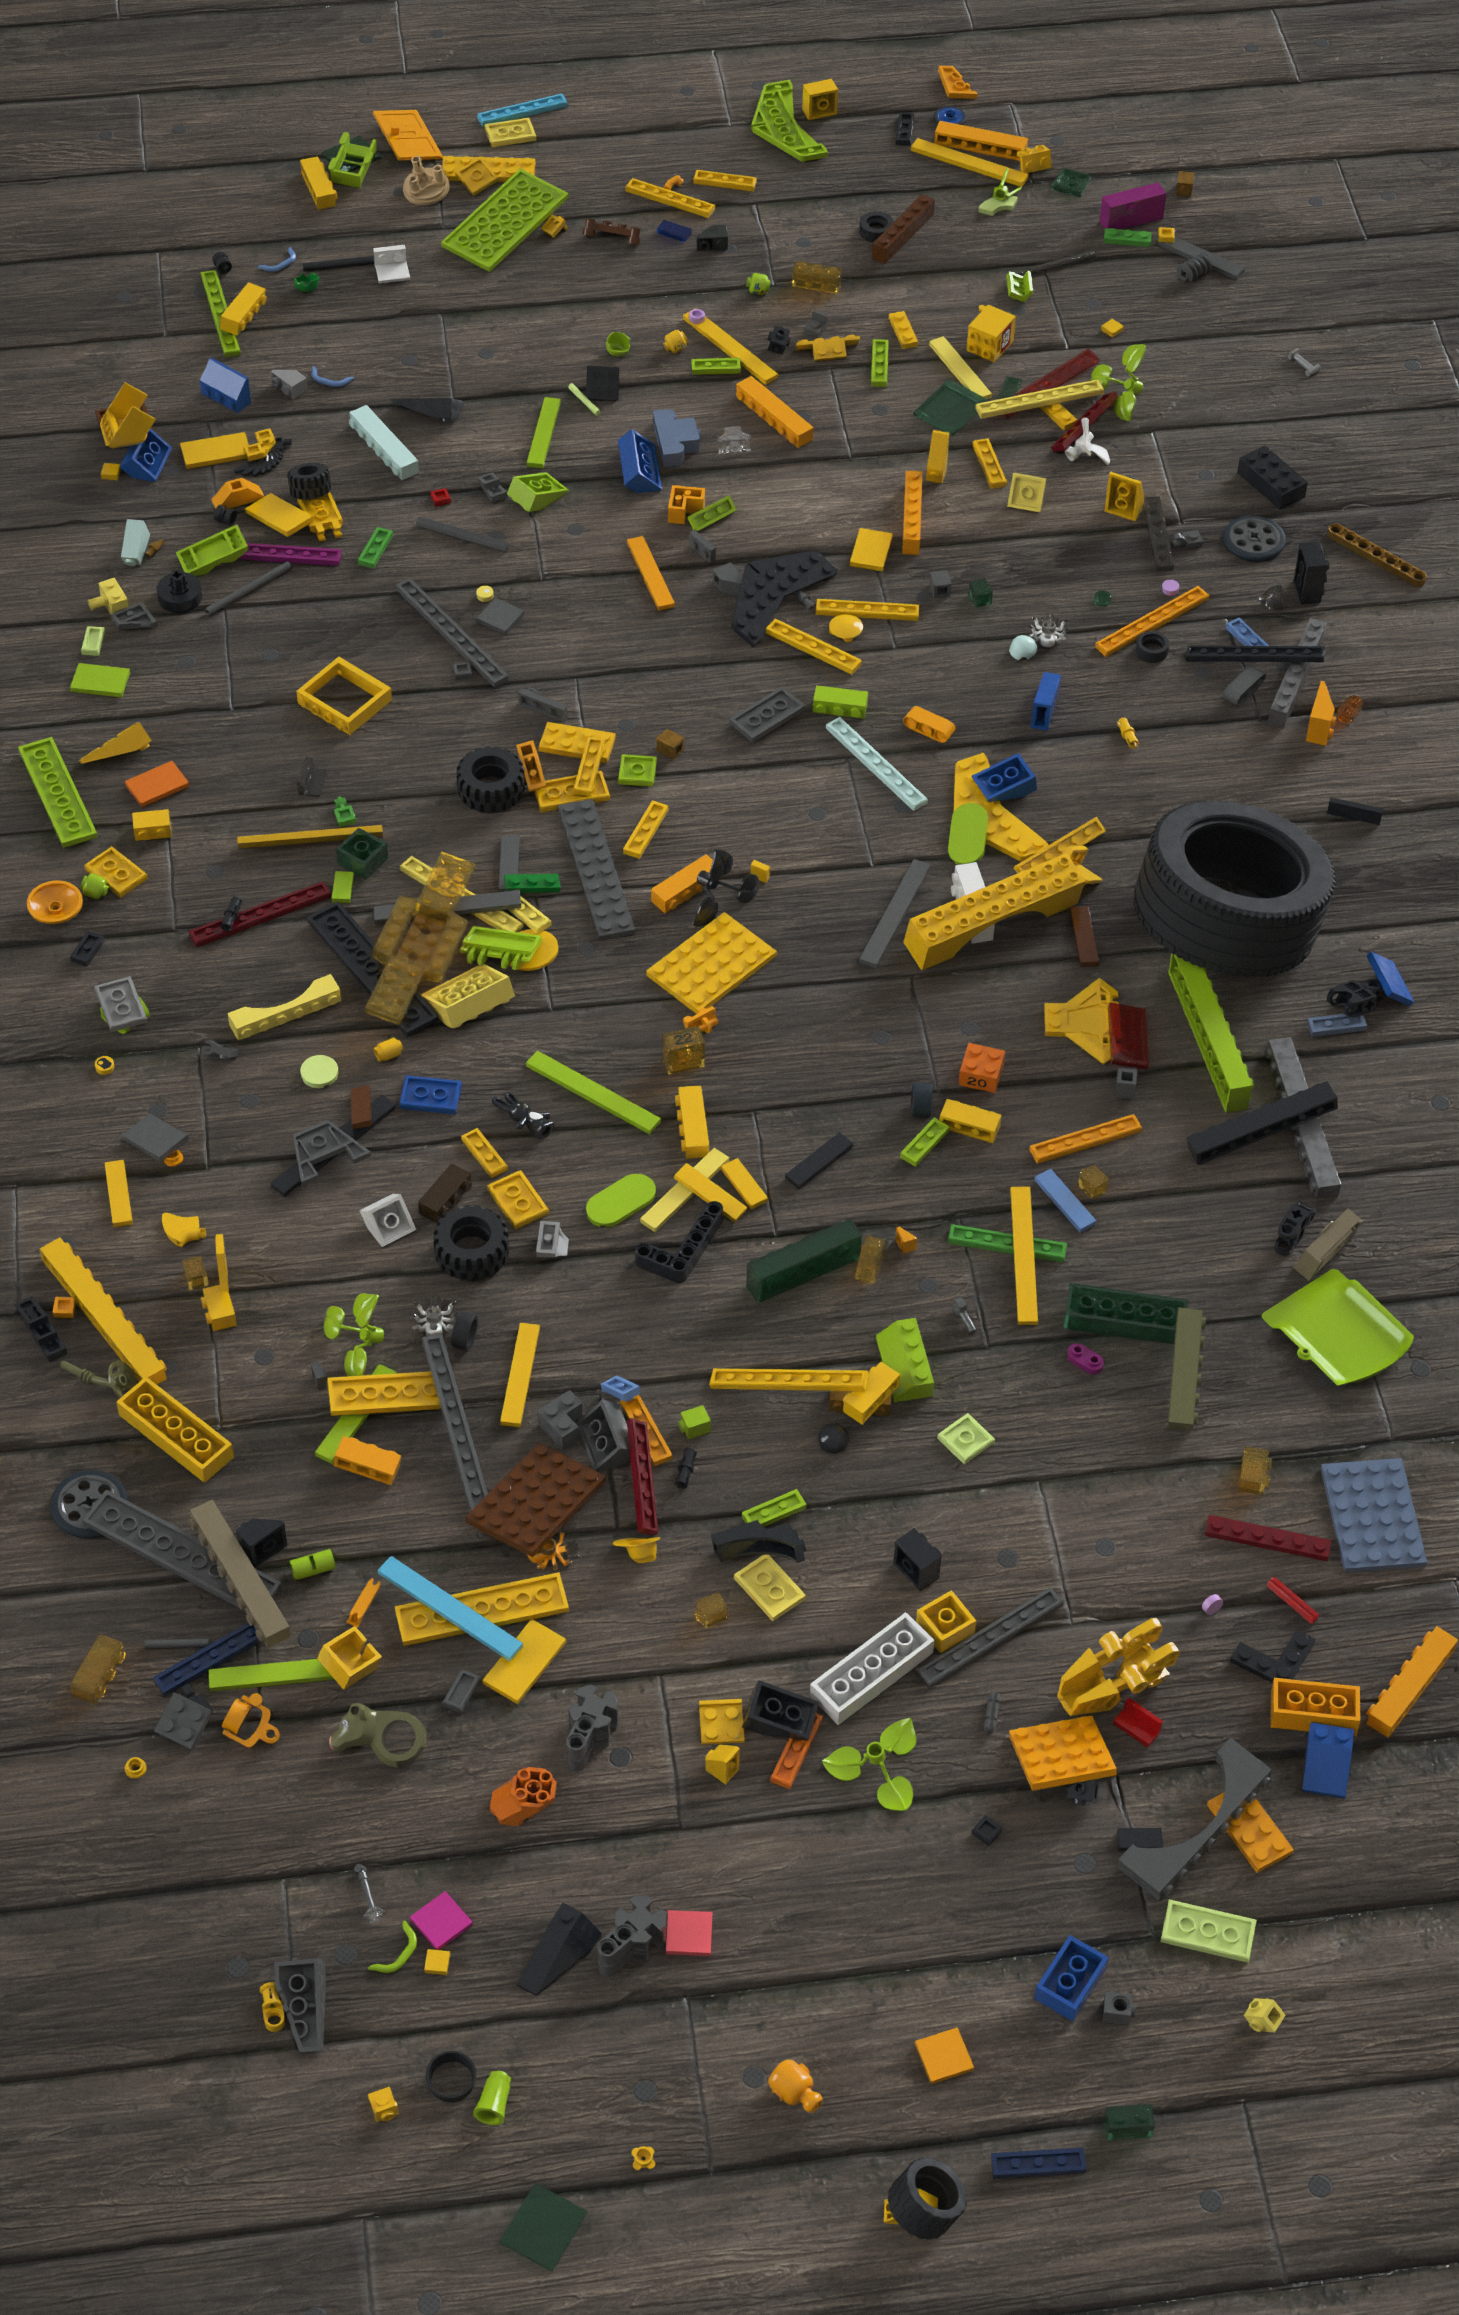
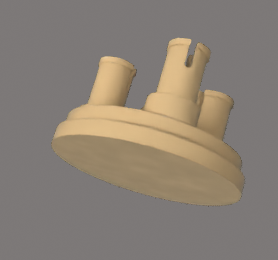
[403,156,450,206]

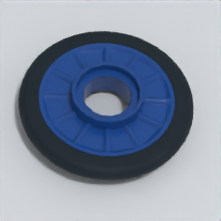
[933,106,967,125]

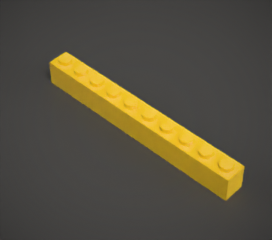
[40,1237,167,1385]

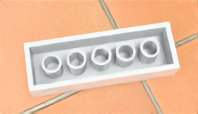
[810,1612,934,1725]

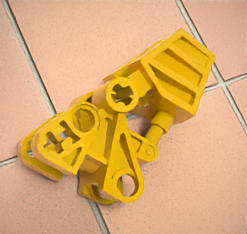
[1057,1618,1180,1716]

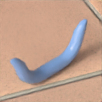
[257,247,296,272]
[311,366,354,387]

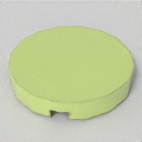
[300,1055,339,1088]

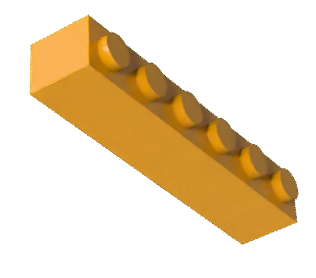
[934,121,1028,161]
[736,376,814,448]
[902,470,922,555]
[1366,1626,1459,1738]

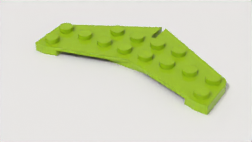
[751,80,828,162]

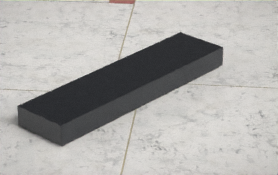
[785,1132,853,1189]

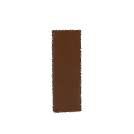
[351,1085,372,1129]

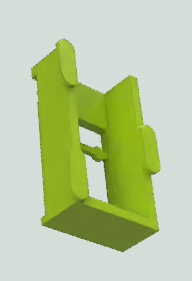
[328,132,377,188]

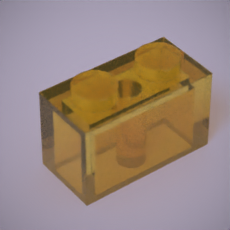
[1238,1446,1272,1495]

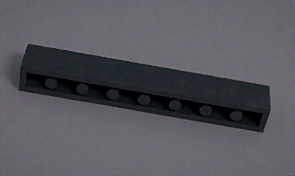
[1187,1081,1338,1165]

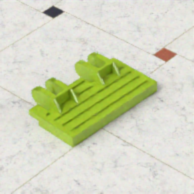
[460,926,542,970]

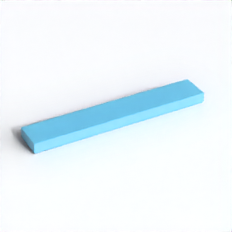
[477,94,568,127]

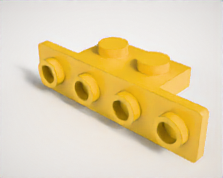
[795,335,860,361]

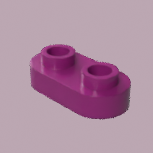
[1067,1343,1104,1375]

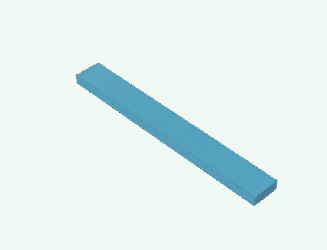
[378,1556,523,1662]

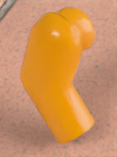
[663,175,684,190]

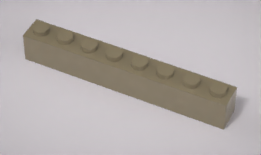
[189,1500,290,1648]

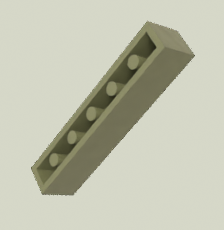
[1167,1308,1206,1431]

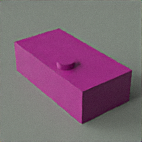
[1099,182,1167,230]

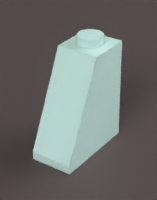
[121,519,150,566]

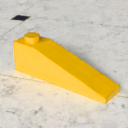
[78,722,152,764]

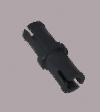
[220,897,243,932]
[675,1448,697,1489]

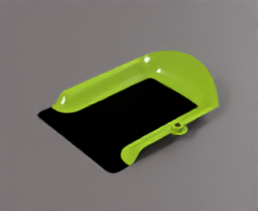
[1262,1269,1414,1386]

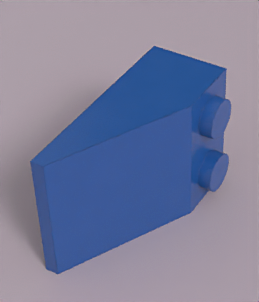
[972,753,1037,802]
[1302,1722,1354,1798]

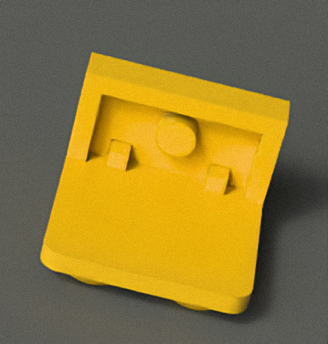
[1062,846,1102,885]

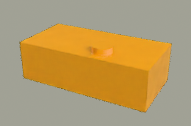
[1270,1678,1360,1737]

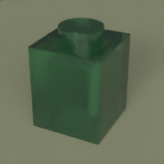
[968,578,993,608]

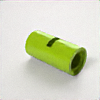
[289,1549,336,1581]

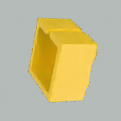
[317,1626,382,1690]

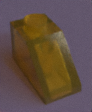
[855,1235,886,1284]

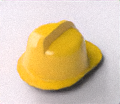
[613,1537,660,1563]

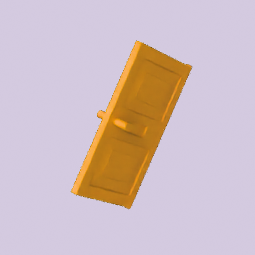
[373,110,443,161]

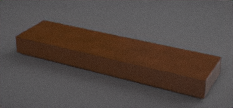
[1070,906,1099,967]

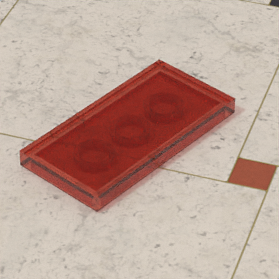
[1108,1002,1149,1070]

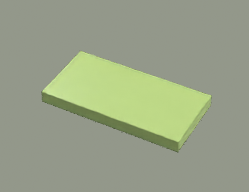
[1160,1899,1257,1963]

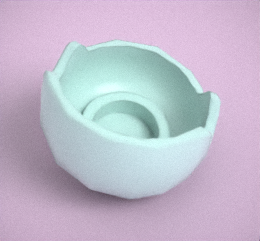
[1009,635,1038,660]

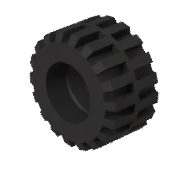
[287,463,332,500]

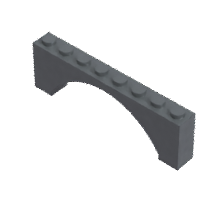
[1118,1738,1272,1901]

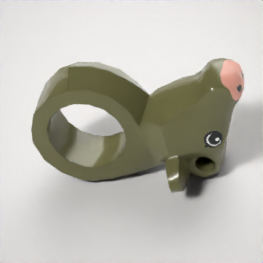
[329,1703,427,1768]

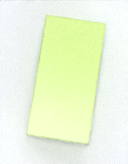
[81,626,105,656]

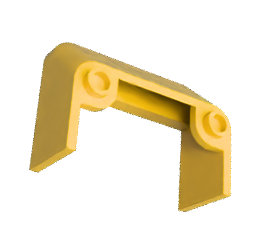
[100,382,156,449]

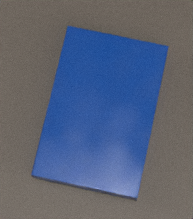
[1366,952,1415,1006]
[399,1075,462,1115]

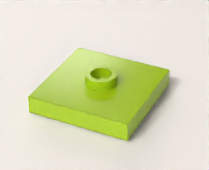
[618,754,657,787]

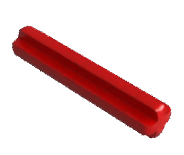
[1267,1577,1319,1624]

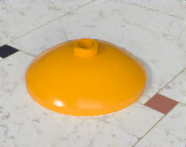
[27,880,83,924]

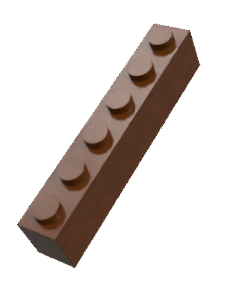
[872,194,935,264]

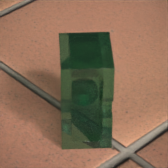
[1104,2104,1155,2140]

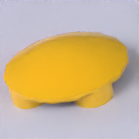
[829,614,863,642]

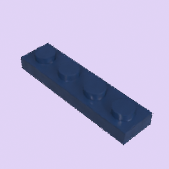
[991,2148,1086,2179]

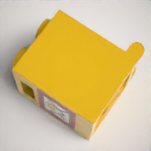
[966,305,1016,362]

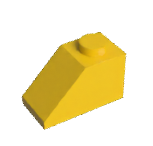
[705,1745,740,1785]

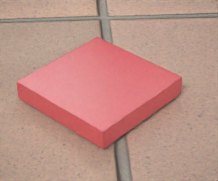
[666,1910,713,1956]

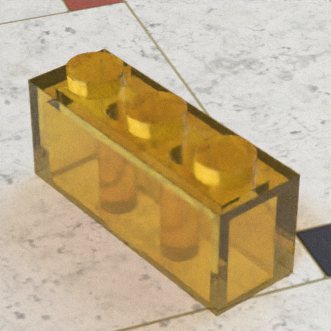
[792,261,842,294]
[70,1634,126,1705]

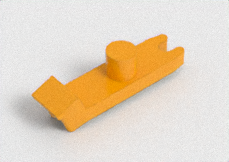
[346,1578,381,1628]

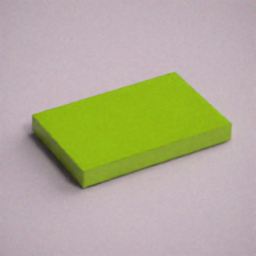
[70,663,130,698]

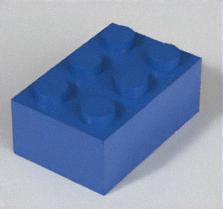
[1034,1935,1109,2021]

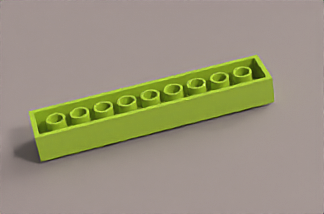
[1168,954,1254,1113]

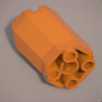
[490,1767,557,1826]

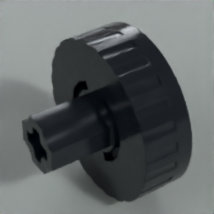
[156,570,202,613]

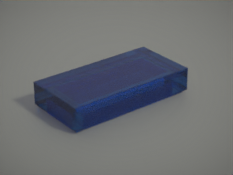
[657,220,692,242]

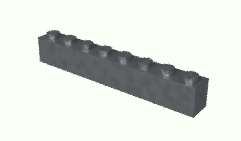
[1268,618,1327,728]

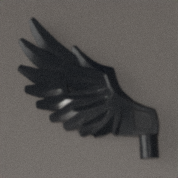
[234,437,292,476]

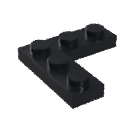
[1230,1630,1316,1683]

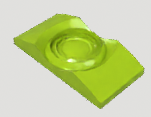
[176,525,249,576]

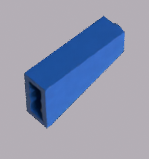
[1031,672,1061,731]

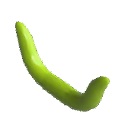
[368,1920,417,1973]

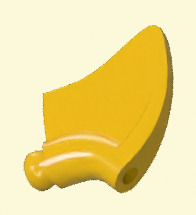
[162,1213,206,1247]

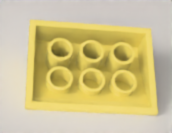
[420,964,515,1028]

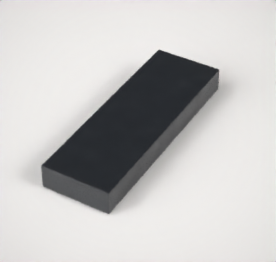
[895,112,914,146]
[1327,797,1383,825]

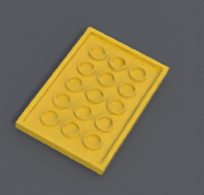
[646,912,777,1014]

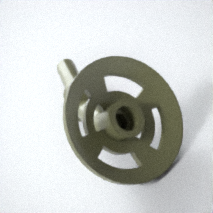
[60,1361,137,1398]

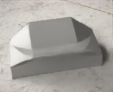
[536,1221,569,1257]

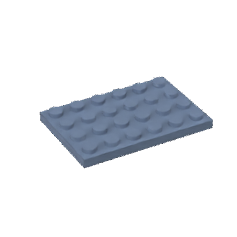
[1320,1458,1427,1573]

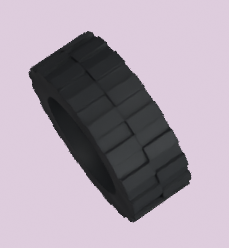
[859,211,894,243]

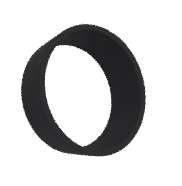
[426,2051,476,2103]

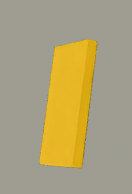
[180,432,249,469]
[245,493,313,537]
[534,771,610,813]
[483,1619,566,1704]

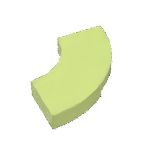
[978,196,1018,216]

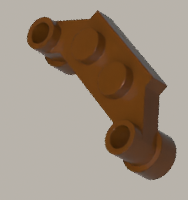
[582,218,641,245]

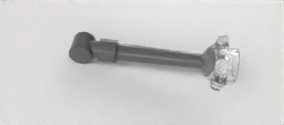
[354,1864,385,1923]

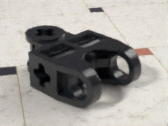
[1327,979,1382,1017]
[1274,1200,1317,1256]

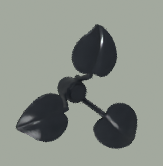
[693,849,759,927]

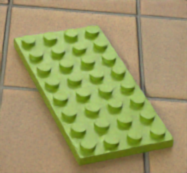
[441,168,569,272]

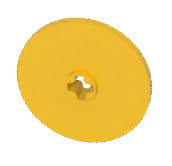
[504,929,558,971]

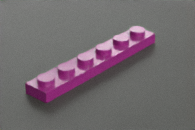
[238,543,342,566]

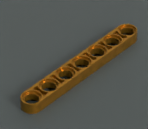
[1328,523,1427,587]

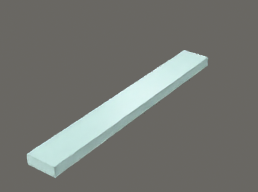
[826,717,928,811]

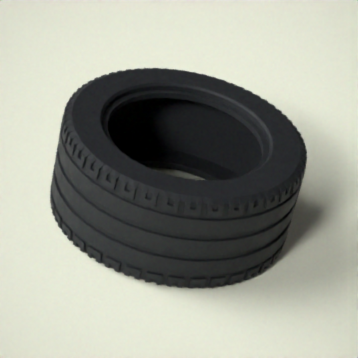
[1133,800,1335,977]

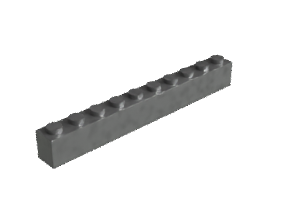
[1265,1037,1341,1199]

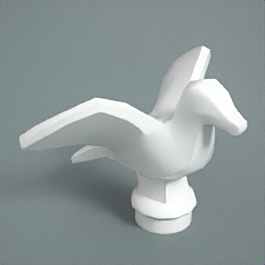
[1065,418,1110,465]

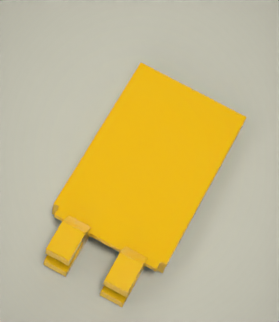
[297,492,343,542]

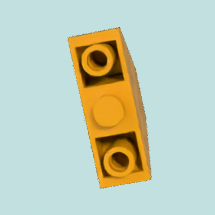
[212,478,265,509]

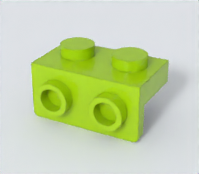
[1006,270,1033,303]

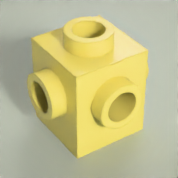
[1243,1998,1286,2033]

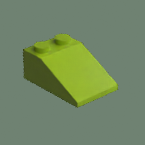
[507,472,569,512]

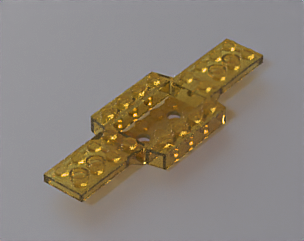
[364,851,476,1025]

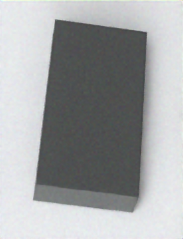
[442,1669,481,1714]

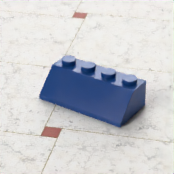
[618,429,662,493]

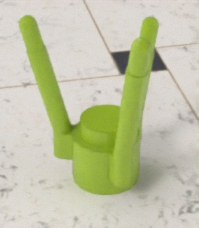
[993,168,1022,200]

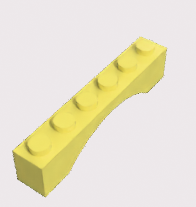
[228,974,341,1041]

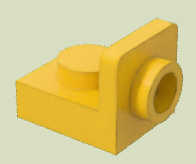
[541,214,568,238]
[368,2087,399,2122]

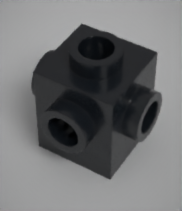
[767,326,791,355]
[1065,1780,1100,1806]

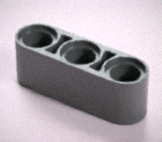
[1223,666,1266,706]

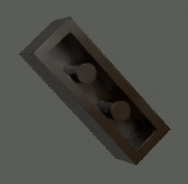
[418,1163,472,1223]

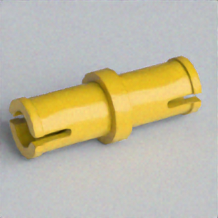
[1117,718,1139,749]

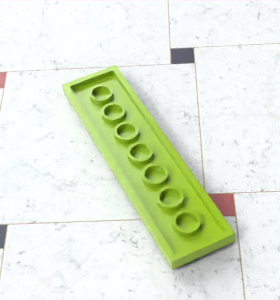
[18,737,98,848]

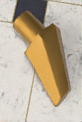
[145,539,165,558]

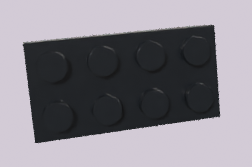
[1237,445,1308,510]

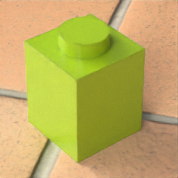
[678,1405,711,1439]

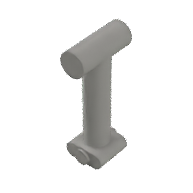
[1288,348,1321,377]

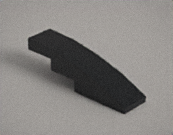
[14,1296,68,1362]

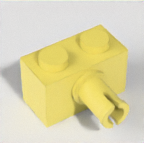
[88,577,129,614]

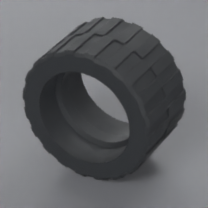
[888,2157,967,2240]

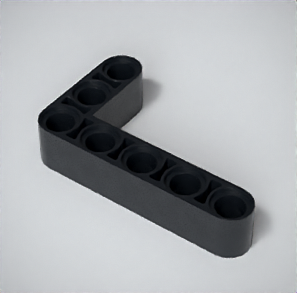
[635,1201,723,1283]

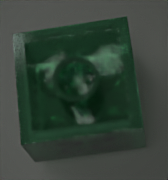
[336,828,388,880]

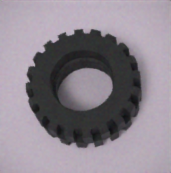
[456,746,525,813]
[433,1205,509,1281]

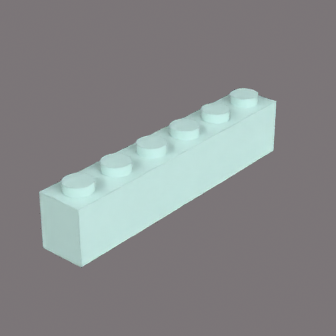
[349,405,419,480]

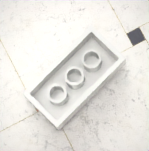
[951,862,995,944]

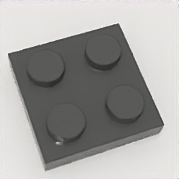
[154,1692,213,1750]

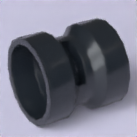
[212,252,232,274]
[214,505,237,526]

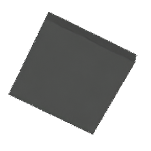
[477,598,524,635]

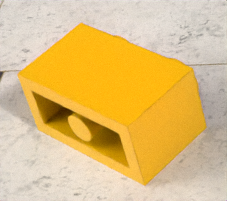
[132,809,172,841]
[200,1285,237,1331]

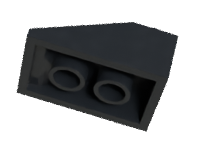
[742,1680,819,1741]

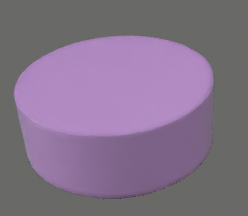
[689,309,705,324]
[1162,580,1179,596]
[1202,1594,1223,1615]

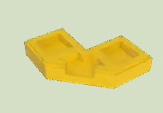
[243,428,276,461]

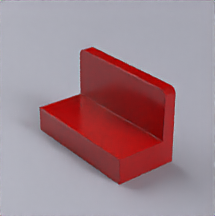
[1113,1698,1163,1748]

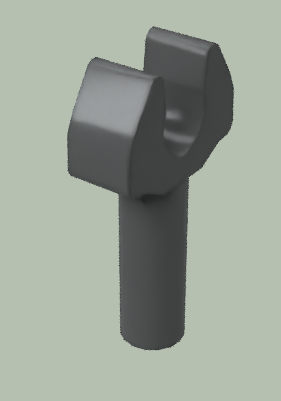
[952,1297,976,1334]

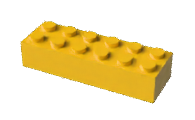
[116,1377,234,1483]

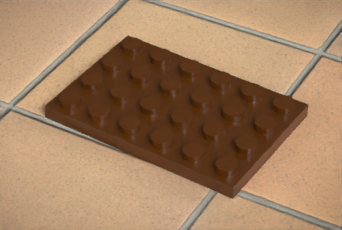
[465,1443,606,1557]

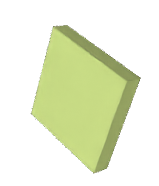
[937,1413,995,1465]

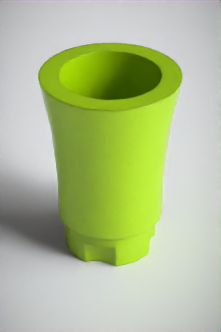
[473,2071,511,2126]

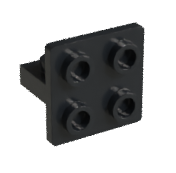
[586,366,620,400]

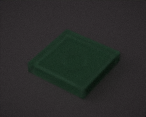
[1052,167,1092,198]

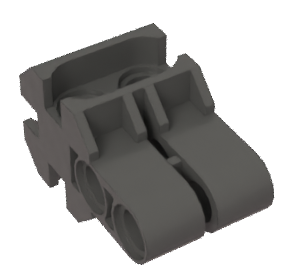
[566,1684,619,1771]
[597,1895,666,1977]

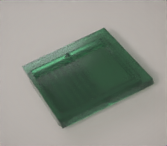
[913,379,988,435]

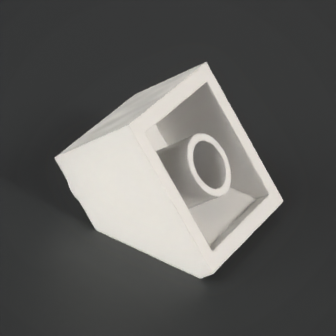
[360,1194,416,1247]

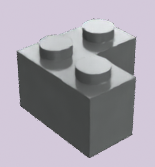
[537,1390,583,1451]

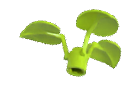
[1091,344,1146,422]
[324,1293,384,1376]
[822,1718,916,1811]

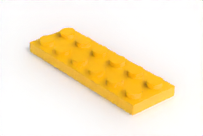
[442,156,536,182]
[327,1372,441,1416]

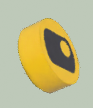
[95,1056,115,1075]

